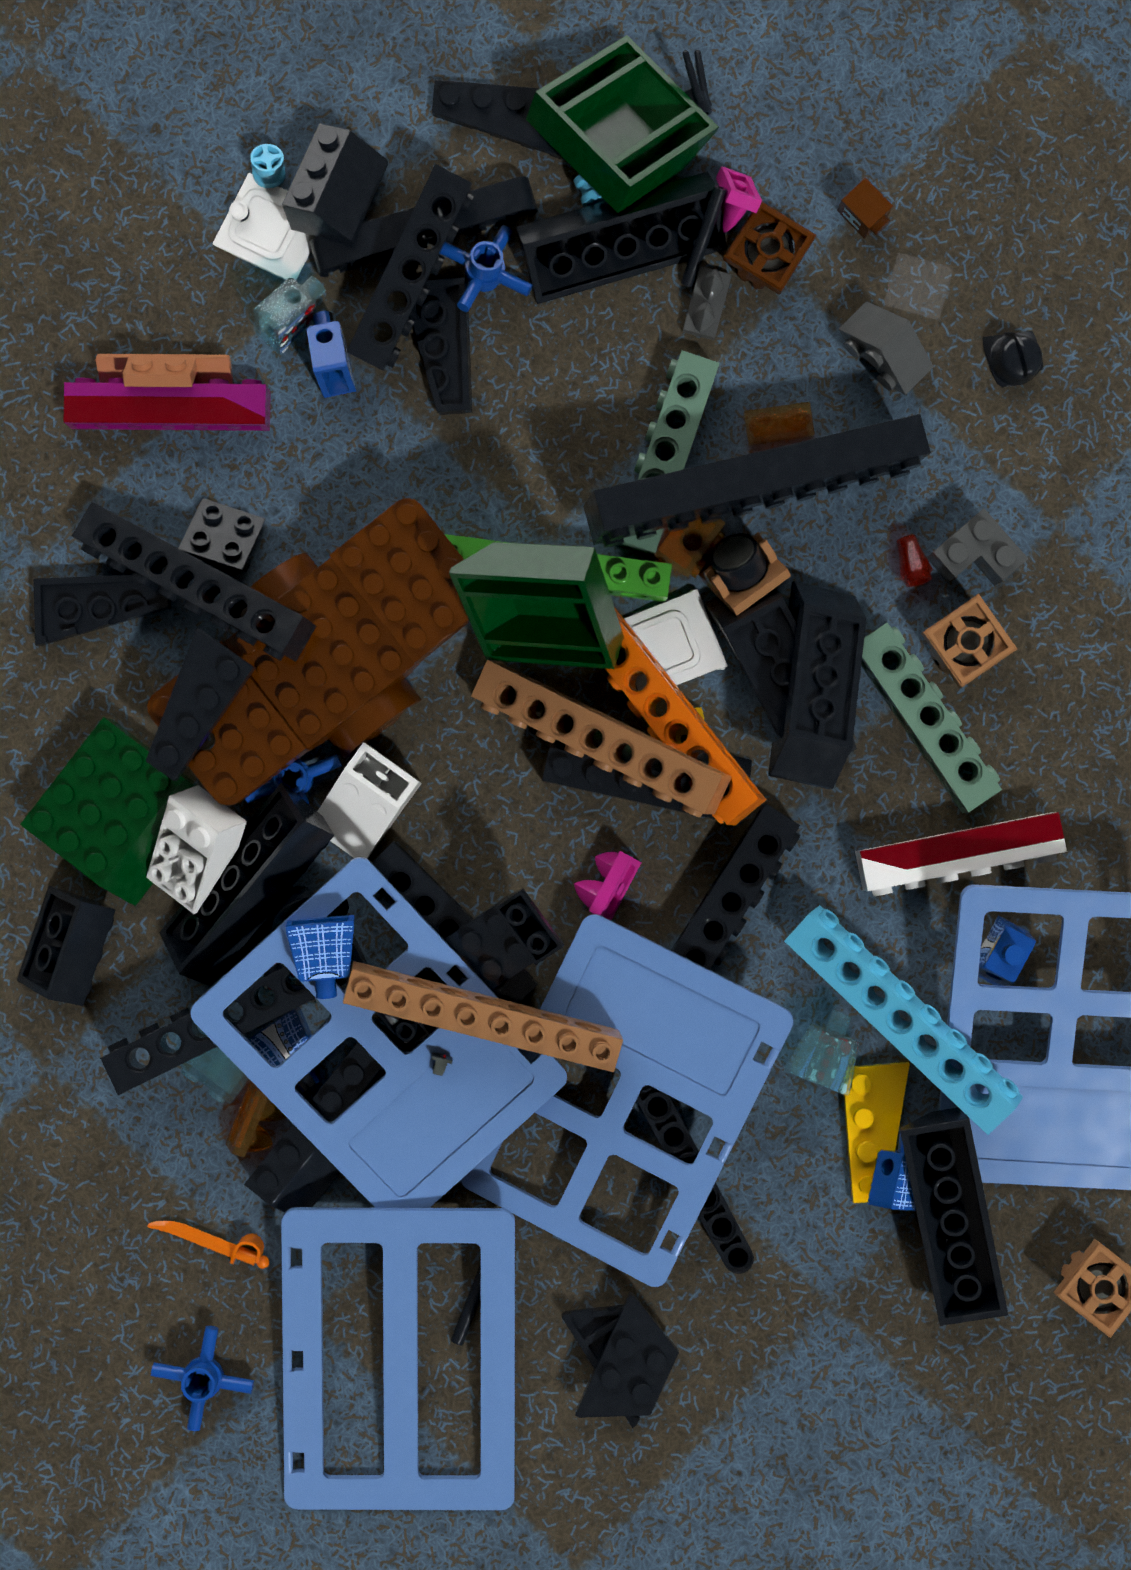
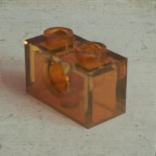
[652,519,725,581]

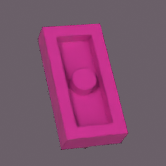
[716,166,762,233]
[574,851,641,920]

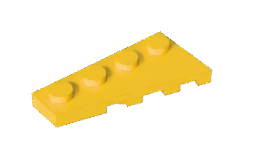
[843,1062,910,1203]

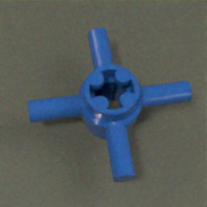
[440,225,533,312]
[245,754,342,805]
[151,1326,254,1431]

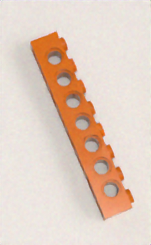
[606,606,767,826]

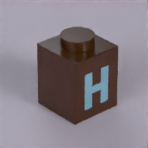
[837,177,893,239]

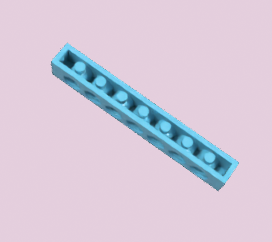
[784,905,1023,1135]

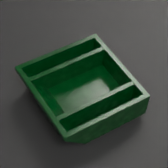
[526,35,719,213]
[449,542,624,669]
[20,717,197,906]

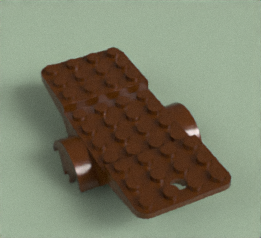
[147,498,470,805]

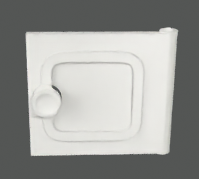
[212,173,317,286]
[622,589,728,691]

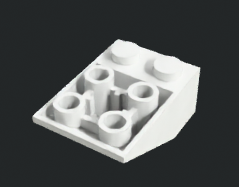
[317,742,422,859]
[146,785,247,914]

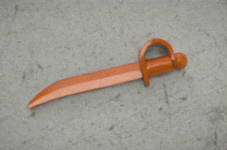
[148,1221,269,1269]

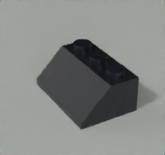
[282,123,388,245]
[17,885,116,1006]

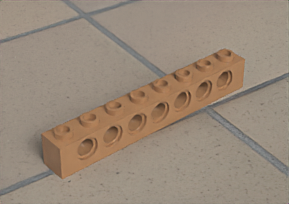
[471,660,732,818]
[343,961,623,1073]

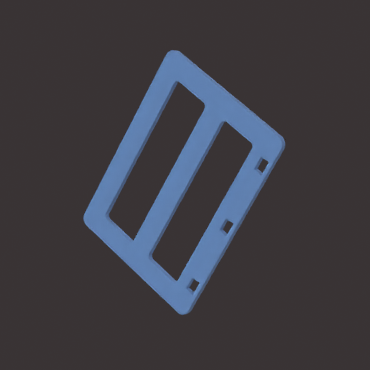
[281,1207,515,1510]

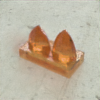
[743,401,815,446]
[226,1081,287,1158]

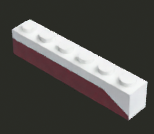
[855,812,1067,896]

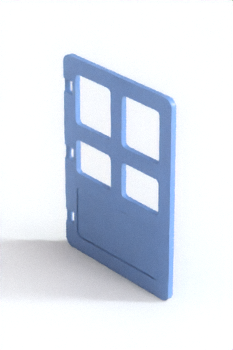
[191,857,567,1208]
[938,885,1131,1190]
[461,914,793,1287]

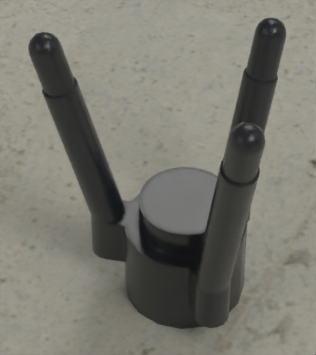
[683,50,712,115]

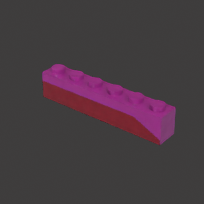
[63,378,271,431]

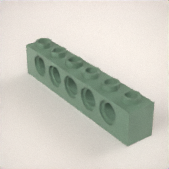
[618,350,720,557]
[861,623,1002,813]

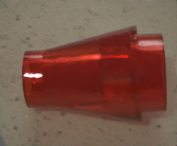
[896,535,933,587]

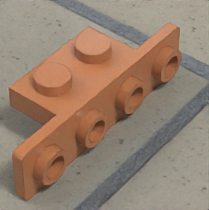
[95,354,233,387]

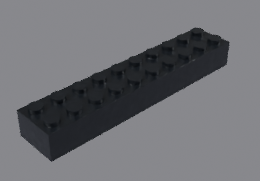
[583,414,931,548]

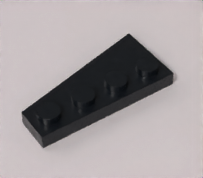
[146,627,256,781]

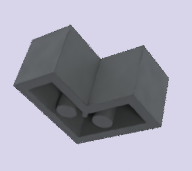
[839,301,934,395]
[926,508,1028,586]

